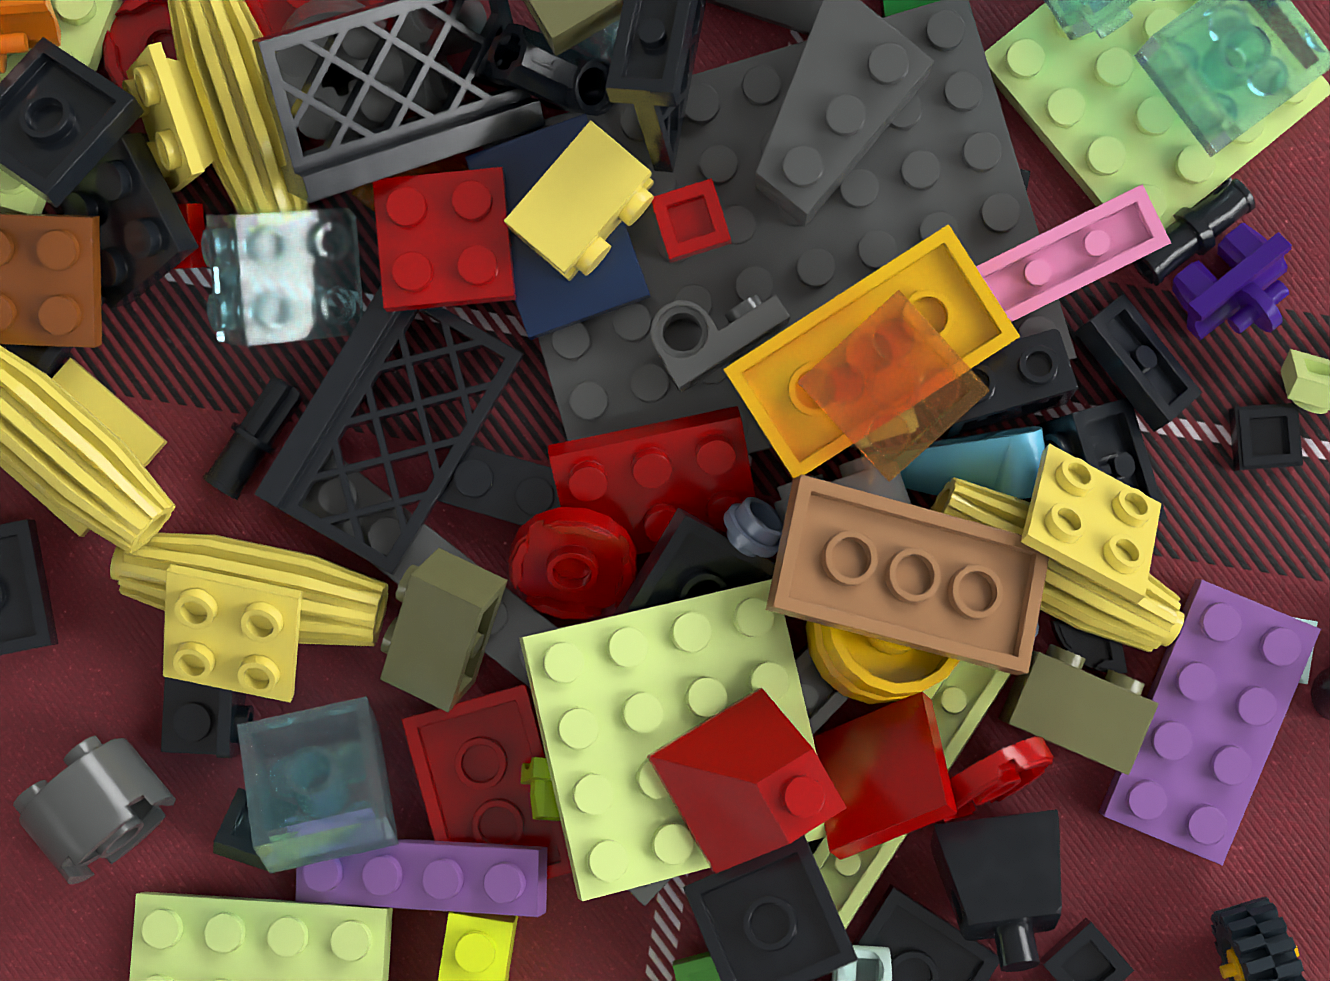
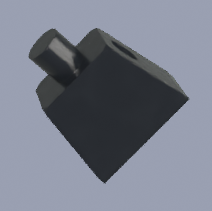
[930,809,1062,972]

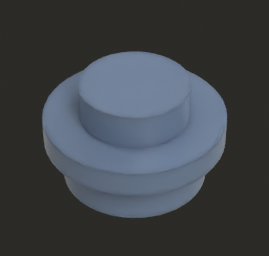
[724,497,783,558]

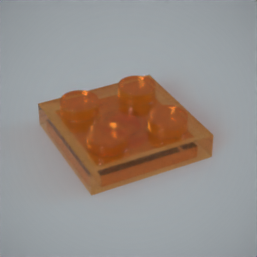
[797,290,990,482]

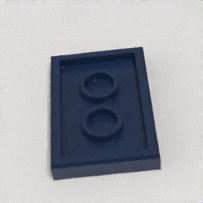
[465,113,651,340]

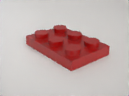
[548,406,756,555]
[401,684,572,879]

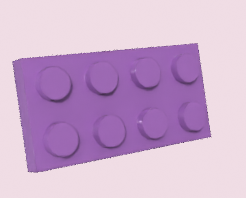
[1099,579,1321,866]

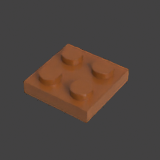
[0,212,102,348]

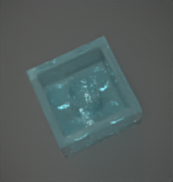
[1134,0,1330,157]
[237,696,399,873]

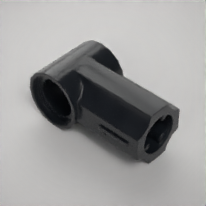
[487,23,614,116]

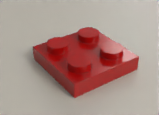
[373,167,516,312]

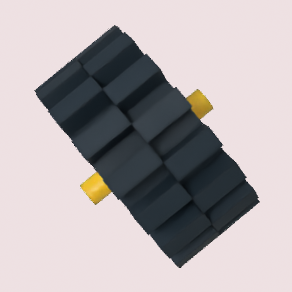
[1211,897,1306,981]

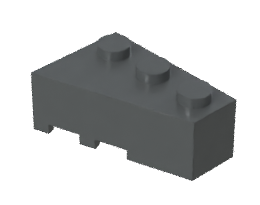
[755,0,934,227]

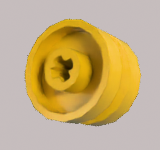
[805,621,960,704]

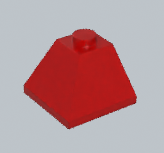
[647,688,847,873]

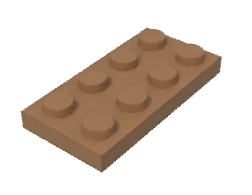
[766,474,1049,675]

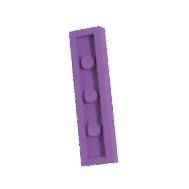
[296,834,547,917]

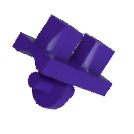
[1172,223,1292,341]

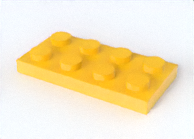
[723,224,1020,479]

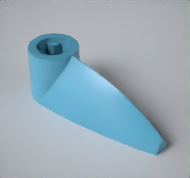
[861,426,1045,499]

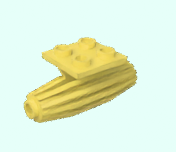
[122,0,310,233]
[0,346,175,554]
[930,443,1184,652]
[110,533,388,703]

